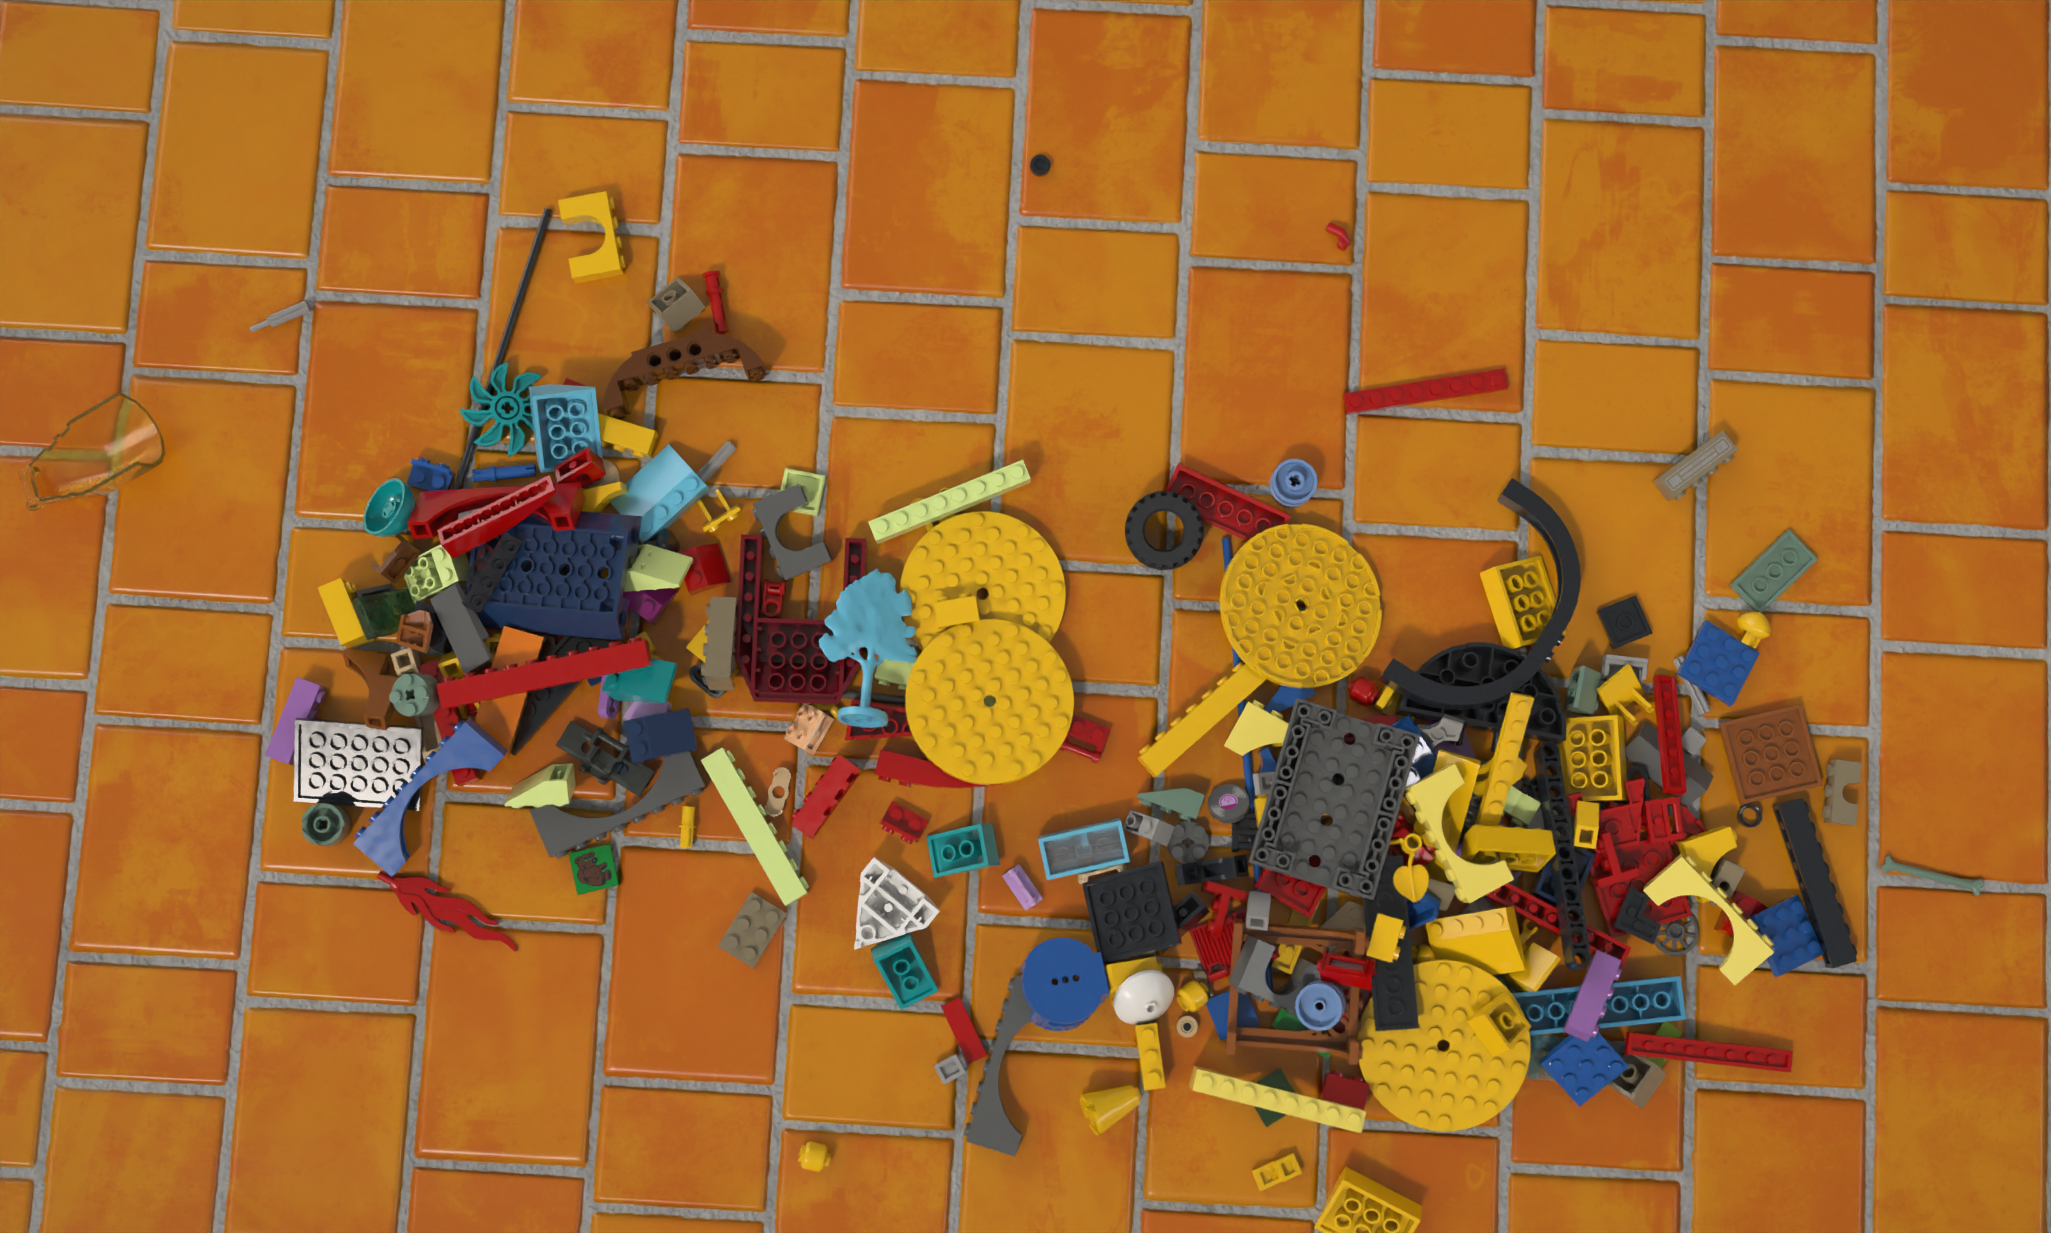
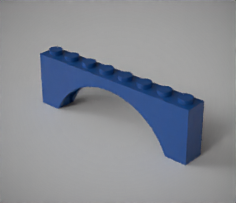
[353,717,508,877]

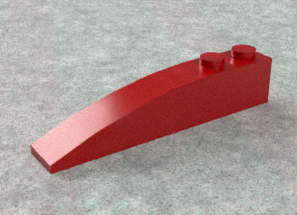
[437,475,556,558]
[874,750,1002,789]

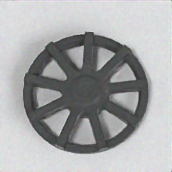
[1654,916,1699,956]

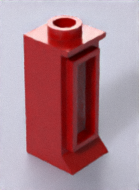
[1317,951,1376,990]

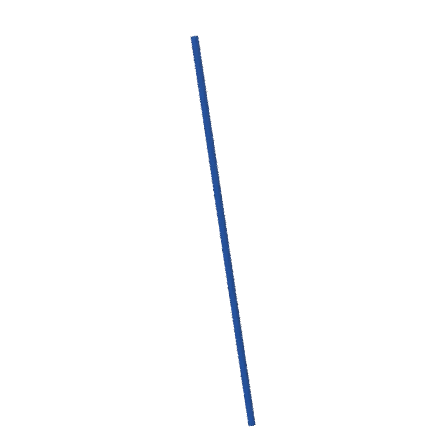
[1222,538,1273,991]

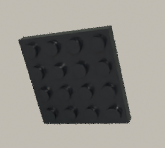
[1082,861,1182,965]

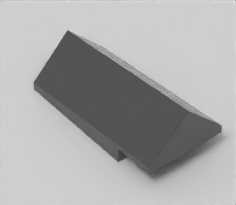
[430,583,493,674]
[1625,721,1714,807]

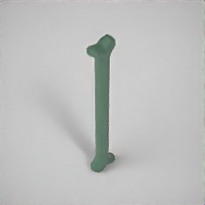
[1881,855,1984,897]

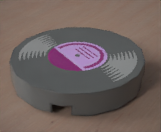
[1208,784,1250,823]

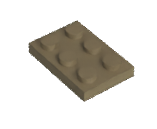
[718,892,787,968]

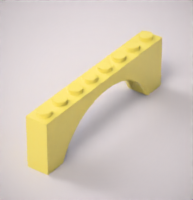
[1224,700,1289,756]
[1189,1066,1366,1133]

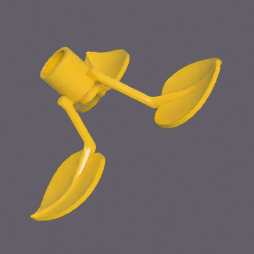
[1389,813,1452,902]

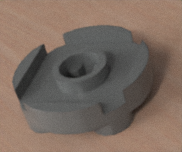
[1167,821,1209,863]

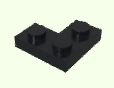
[1612,887,1661,944]

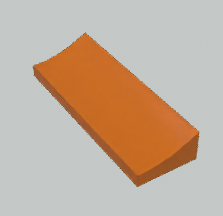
[475,626,546,759]

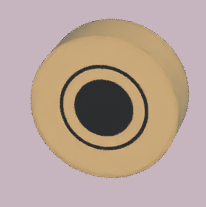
[1176,1016,1198,1037]

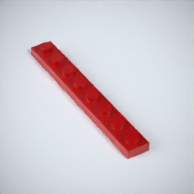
[1343,368,1508,415]
[1624,1032,1793,1073]

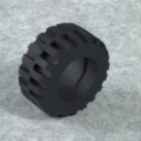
[1125,491,1204,570]

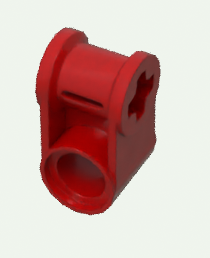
[762,579,787,619]

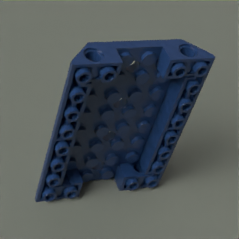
[465,511,642,641]

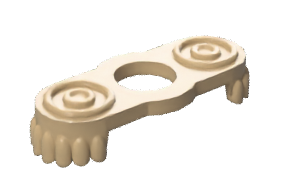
[765,767,791,817]
[1078,863,1127,884]

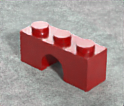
[1391,810,1436,867]

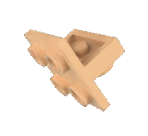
[784,703,834,755]

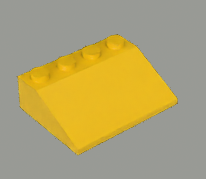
[1480,555,1567,650]
[1556,715,1628,802]
[1426,906,1527,975]
[1314,1166,1422,1233]

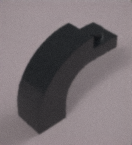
[1175,855,1249,886]

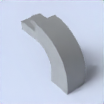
[1246,891,1271,930]

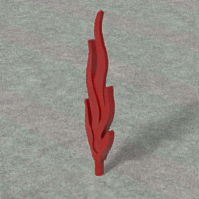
[377,871,517,952]

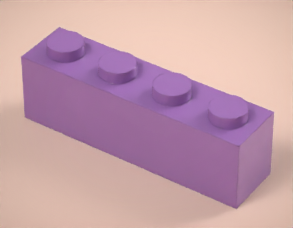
[265,677,326,765]
[1563,950,1622,1042]

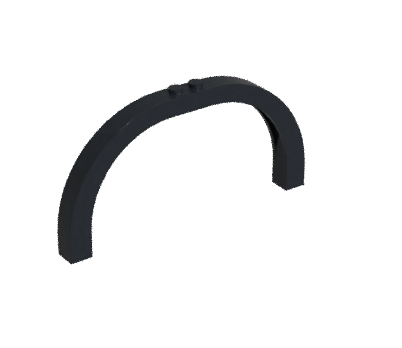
[1378,478,1580,710]

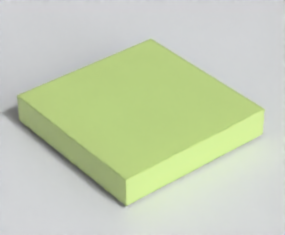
[780,468,826,517]

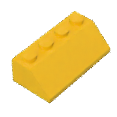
[1460,824,1556,872]

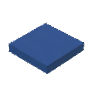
[1206,990,1260,1041]

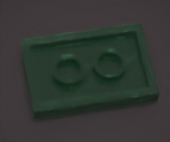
[352,587,415,640]

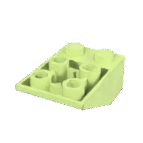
[403,544,469,604]
[624,544,693,592]
[505,764,576,808]

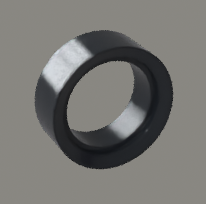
[1737,804,1762,828]

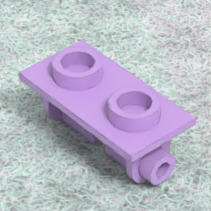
[1002,864,1043,911]

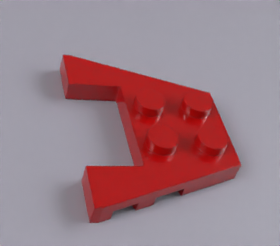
[1566,777,1645,854]

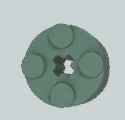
[389,674,440,716]
[301,803,352,846]

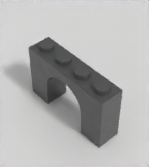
[752,484,833,581]
[1228,935,1320,1017]

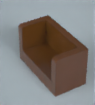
[371,534,422,584]

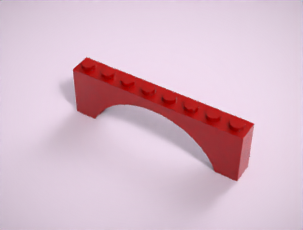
[407,482,585,539]

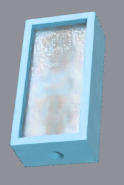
[1037,818,1130,880]

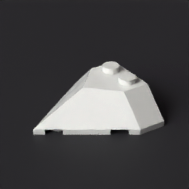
[854,857,940,950]

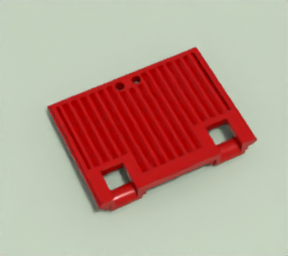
[1189,907,1280,983]

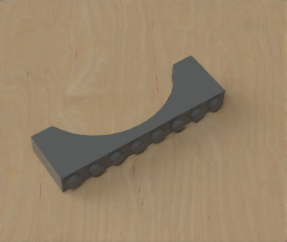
[530,751,707,859]
[963,975,1032,1156]

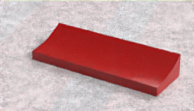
[1166,463,1291,541]

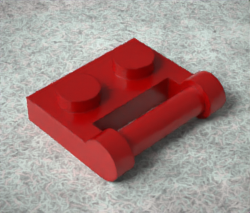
[1059,715,1110,764]
[1643,796,1687,843]

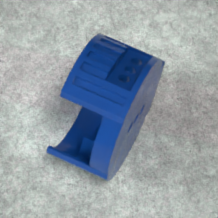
[1020,938,1110,1032]

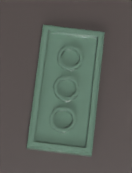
[1729,529,1818,613]

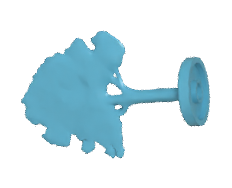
[819,569,918,728]

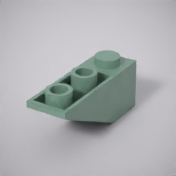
[1136,788,1205,822]

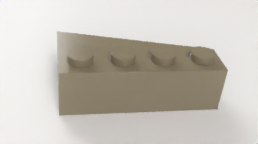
[701,597,738,691]

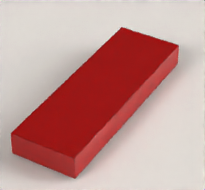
[941,997,987,1064]

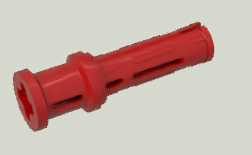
[702,271,729,334]

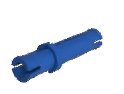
[472,464,537,483]

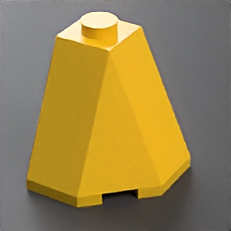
[1105,956,1162,1007]

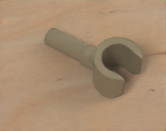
[1193,969,1214,997]

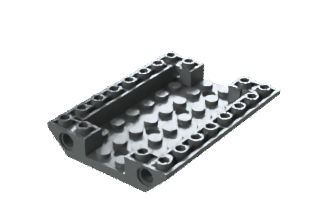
[1249,698,1420,900]

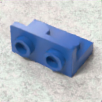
[407,457,455,491]
[1407,892,1440,930]

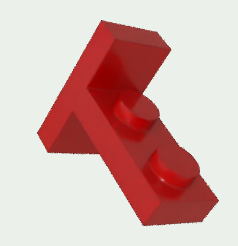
[1591,830,1640,888]
[1201,881,1248,939]

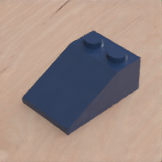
[623,708,698,764]
[1529,846,1596,914]

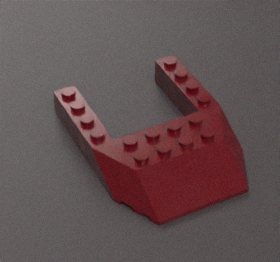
[735,534,868,704]

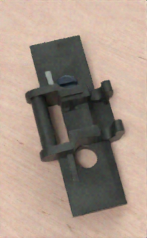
[555,721,655,797]

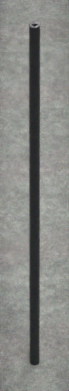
[452,208,552,490]

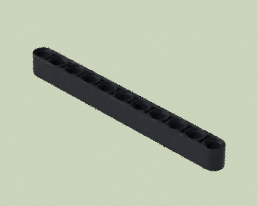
[1533,740,1591,971]

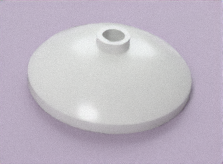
[1113,970,1174,1025]

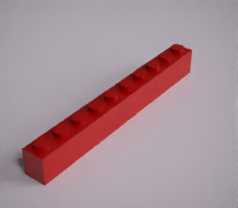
[437,637,653,709]

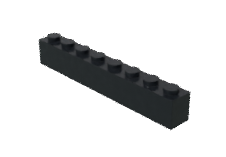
[1772,798,1857,968]

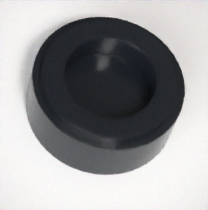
[1030,155,1050,177]

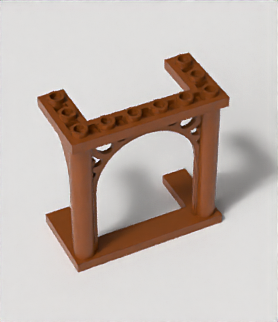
[1226,918,1369,1065]

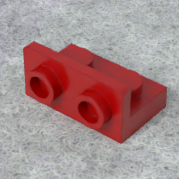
[880,801,929,844]

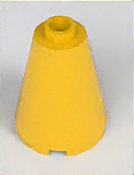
[1080,1085,1142,1135]

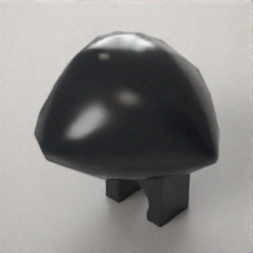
[644,528,680,553]

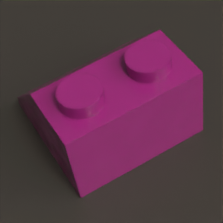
[623,588,678,625]

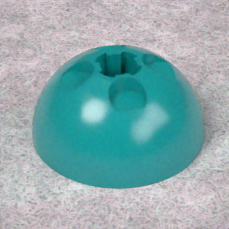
[363,478,416,537]

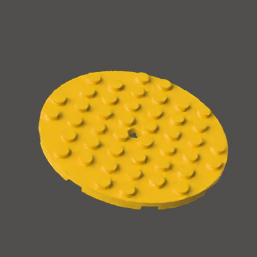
[900,511,1066,651]
[1220,524,1382,689]
[905,619,1074,785]
[1357,959,1531,1131]

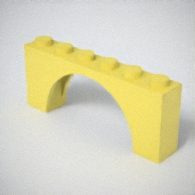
[1405,764,1514,903]
[1643,853,1774,985]

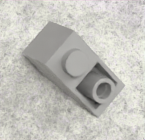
[1123,810,1175,846]

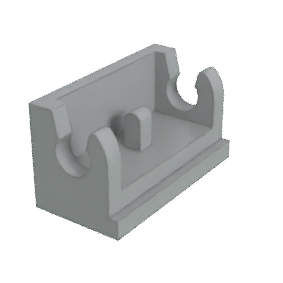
[1600,654,1648,684]

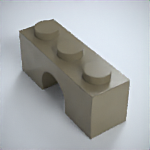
[1822,759,1862,826]

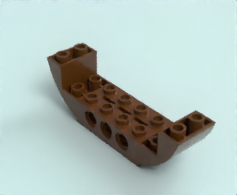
[603,330,769,420]

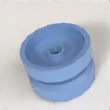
[1269,459,1318,508]
[1295,980,1346,1031]

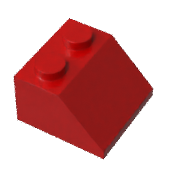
[678,543,731,596]
[1714,891,1768,939]

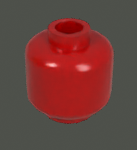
[1347,676,1380,707]

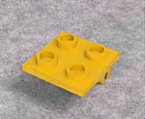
[697,489,741,532]
[1596,664,1654,726]

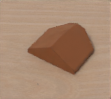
[396,610,433,653]

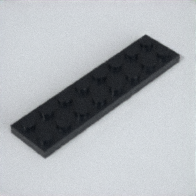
[511,629,627,756]
[1363,855,1419,1031]

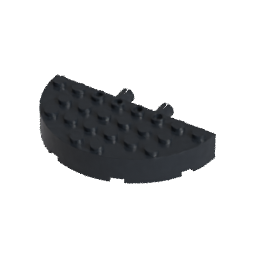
[1395,642,1566,752]

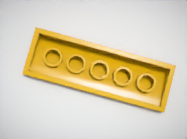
[1407,749,1481,884]

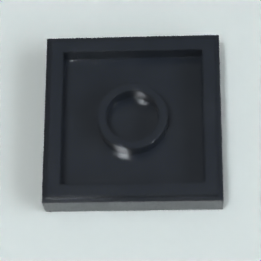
[1596,596,1653,649]

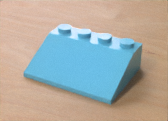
[529,384,602,473]
[610,444,710,541]

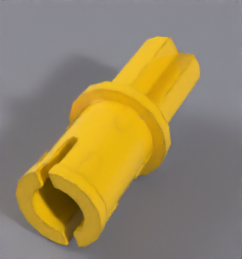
[679,806,696,849]

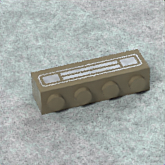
[1653,430,1738,501]

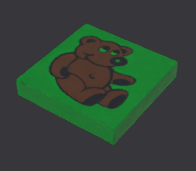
[569,844,620,895]

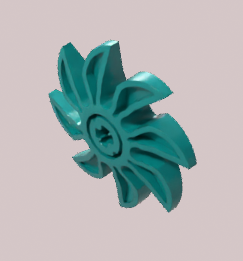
[459,362,543,457]

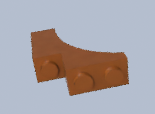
[343,648,399,730]

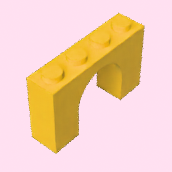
[558,191,626,283]

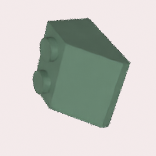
[1564,666,1603,716]

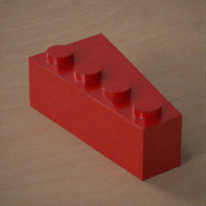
[845,699,913,741]
[791,754,862,839]

